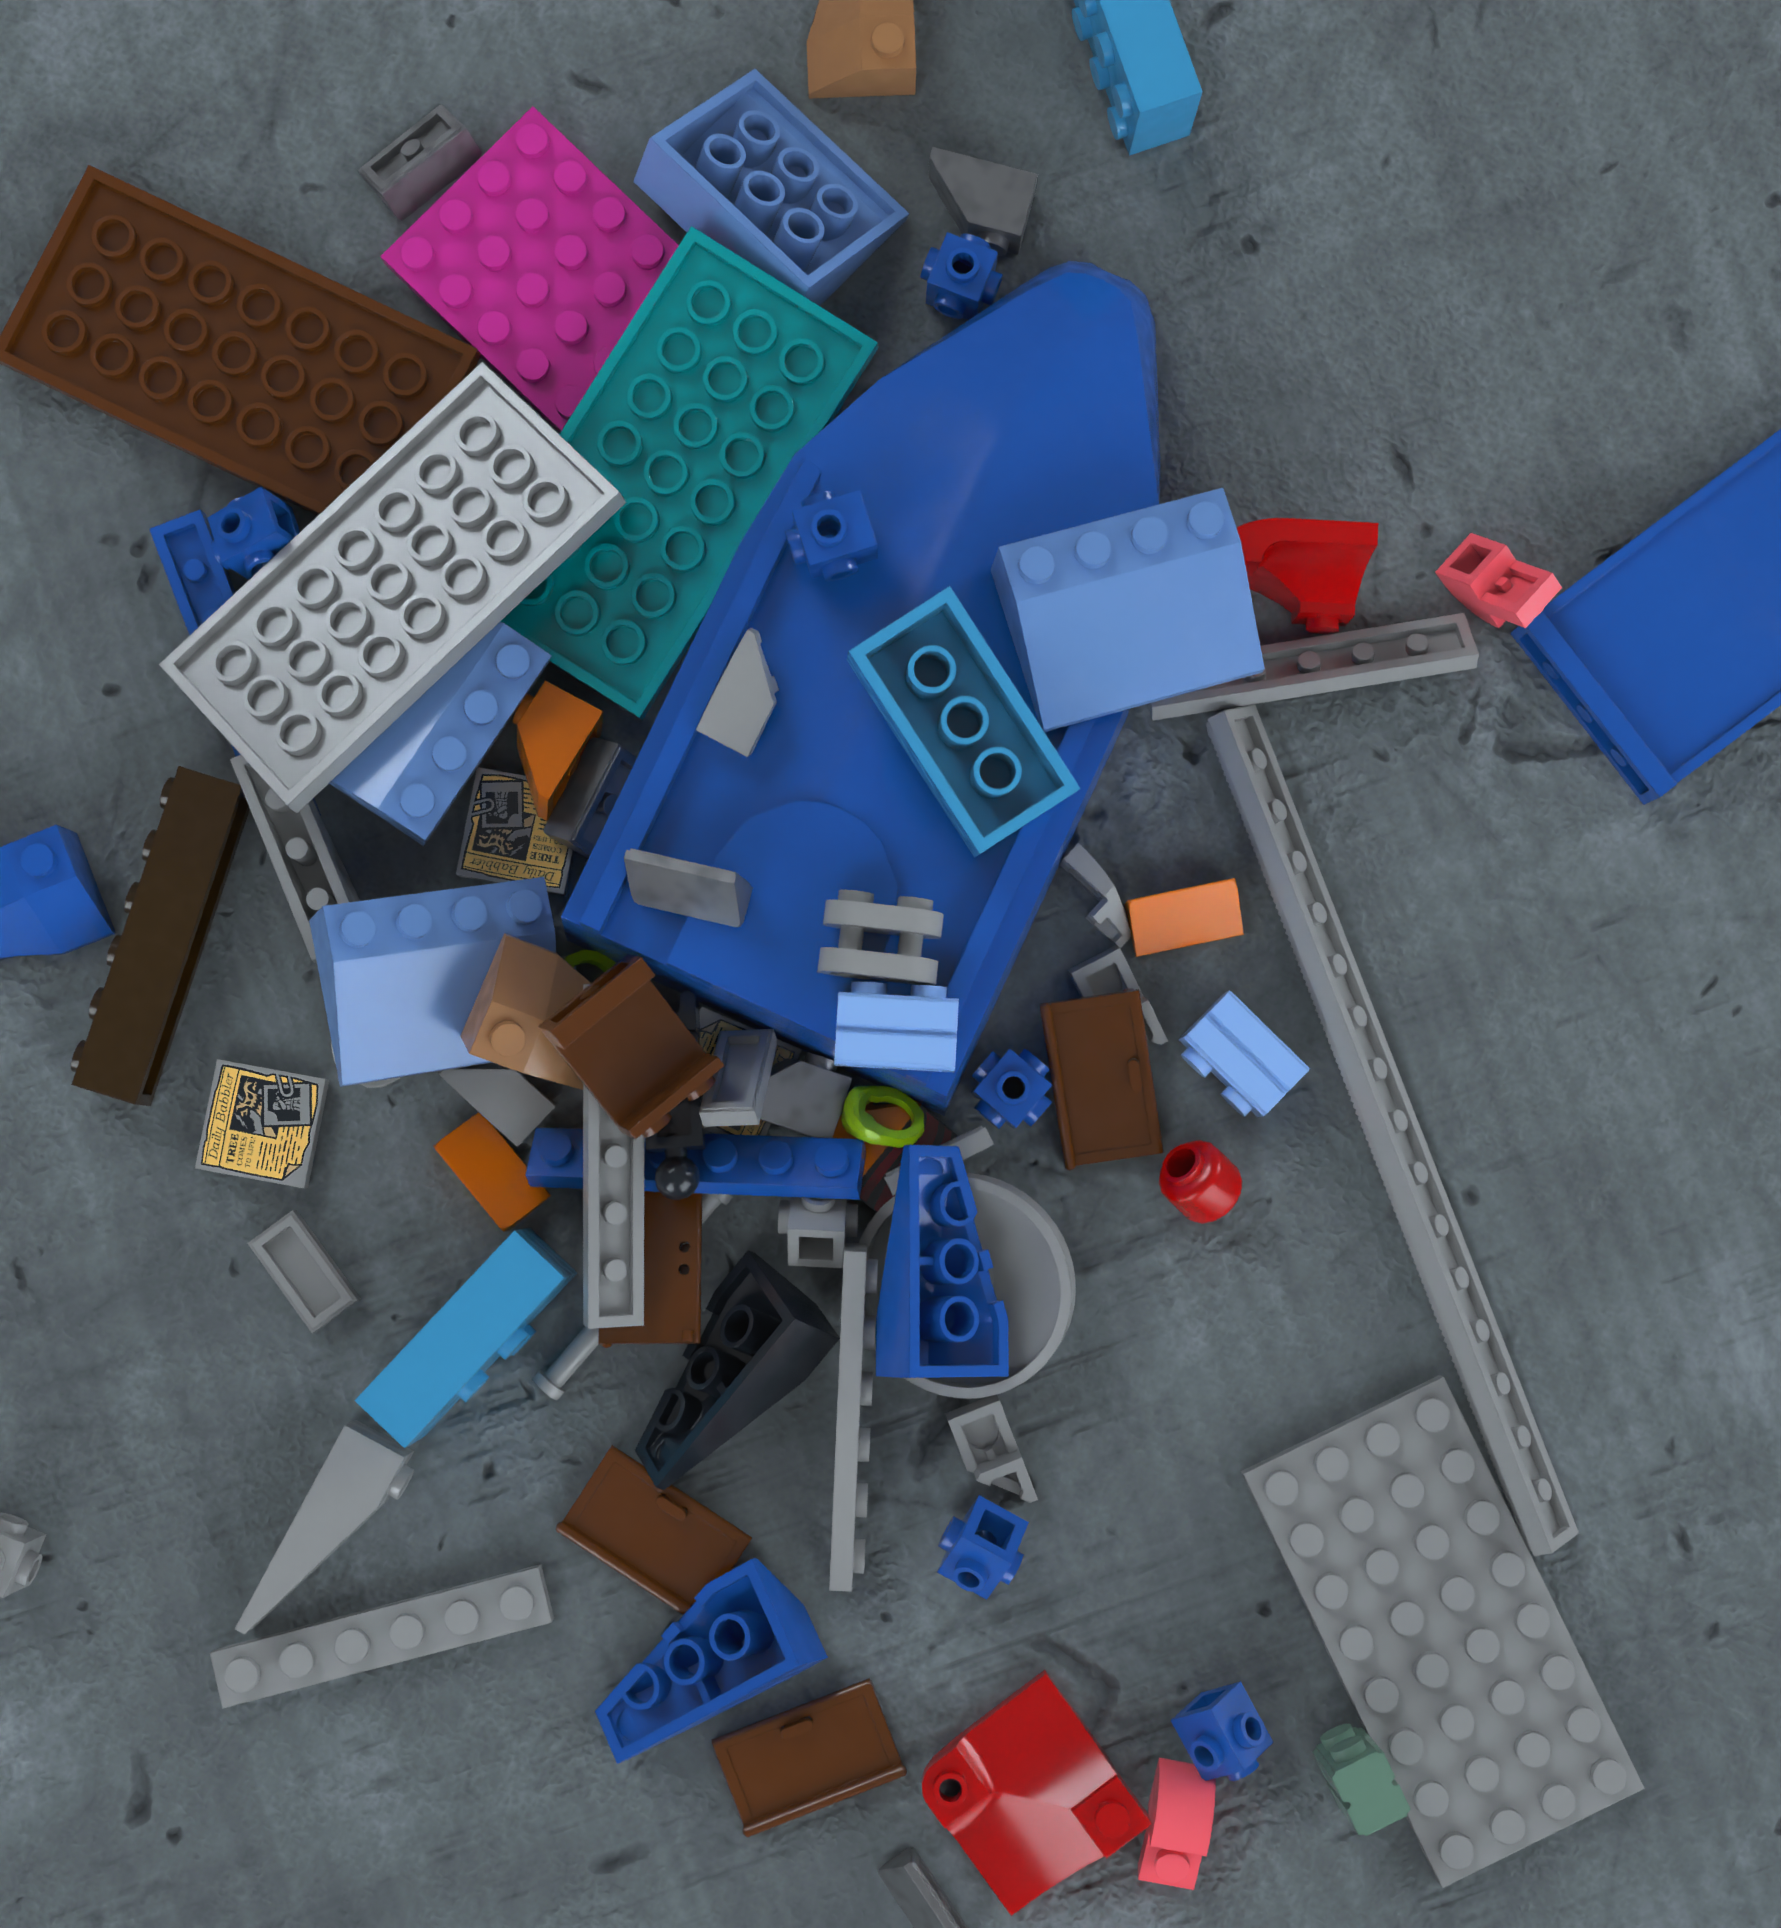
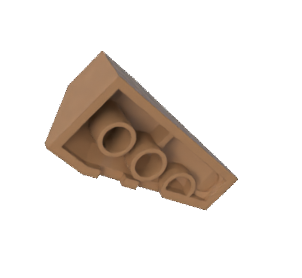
[807,0,916,99]
[460,933,591,1090]

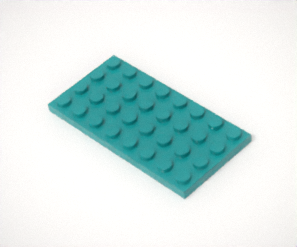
[501,226,879,720]

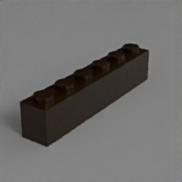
[71,766,250,1106]

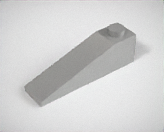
[230,755,360,963]
[235,1420,414,1634]

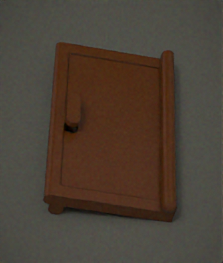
[1040,988,1164,1171]
[598,1191,703,1348]
[556,1445,752,1615]
[711,1678,907,1838]

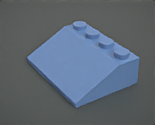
[633,69,909,306]
[991,488,1265,732]
[329,621,552,846]
[309,877,556,1087]

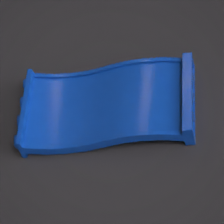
[1510,429,1781,805]

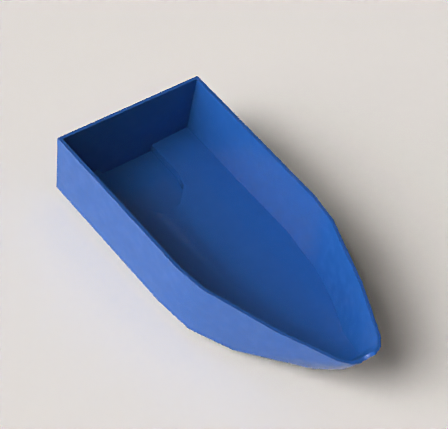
[561,261,1160,1116]

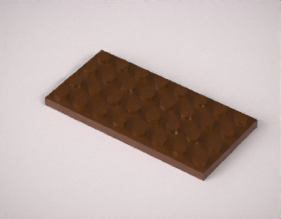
[0,165,481,516]

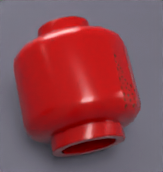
[1159,1140,1243,1224]

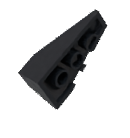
[635,1250,840,1490]

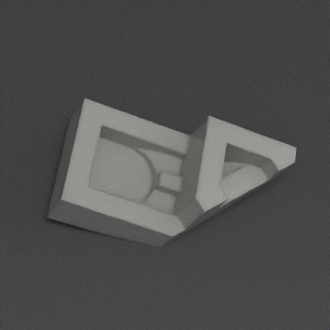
[1067,945,1168,1045]
[945,1395,1038,1503]

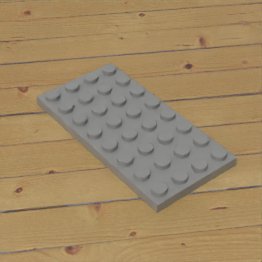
[159,362,626,813]
[1240,1375,1645,1888]

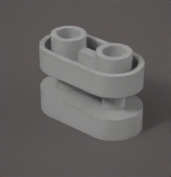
[817,890,944,986]

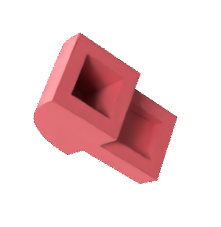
[1435,533,1562,628]
[1138,1757,1216,1890]

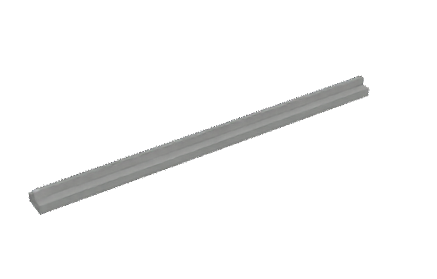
[1206,704,1579,1557]

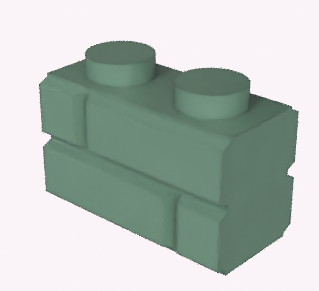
[1312,1724,1411,1836]

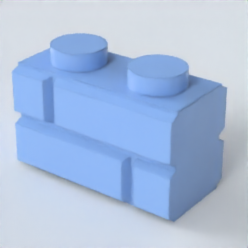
[834,982,959,1073]
[1179,990,1310,1117]

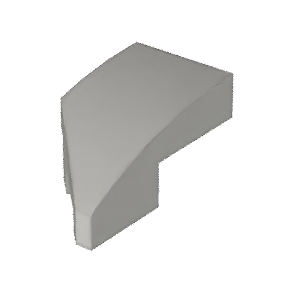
[696,628,779,757]
[1060,843,1131,948]
[437,1062,556,1147]

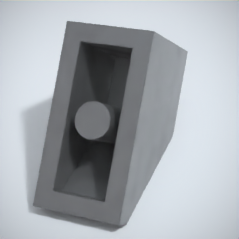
[929,147,1038,256]
[760,1052,852,1138]

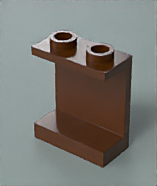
[538,954,725,1140]

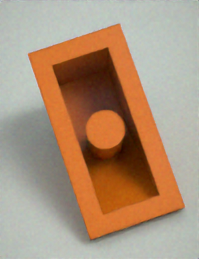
[513,681,603,821]

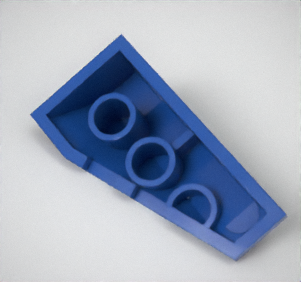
[0,824,116,959]
[876,1145,1009,1378]
[595,1558,828,1764]

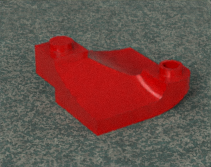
[1236,518,1379,634]
[921,1670,1152,1916]

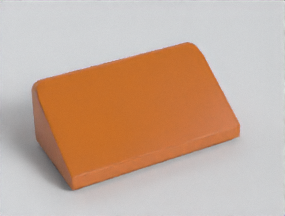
[1124,878,1244,957]
[433,1112,552,1232]

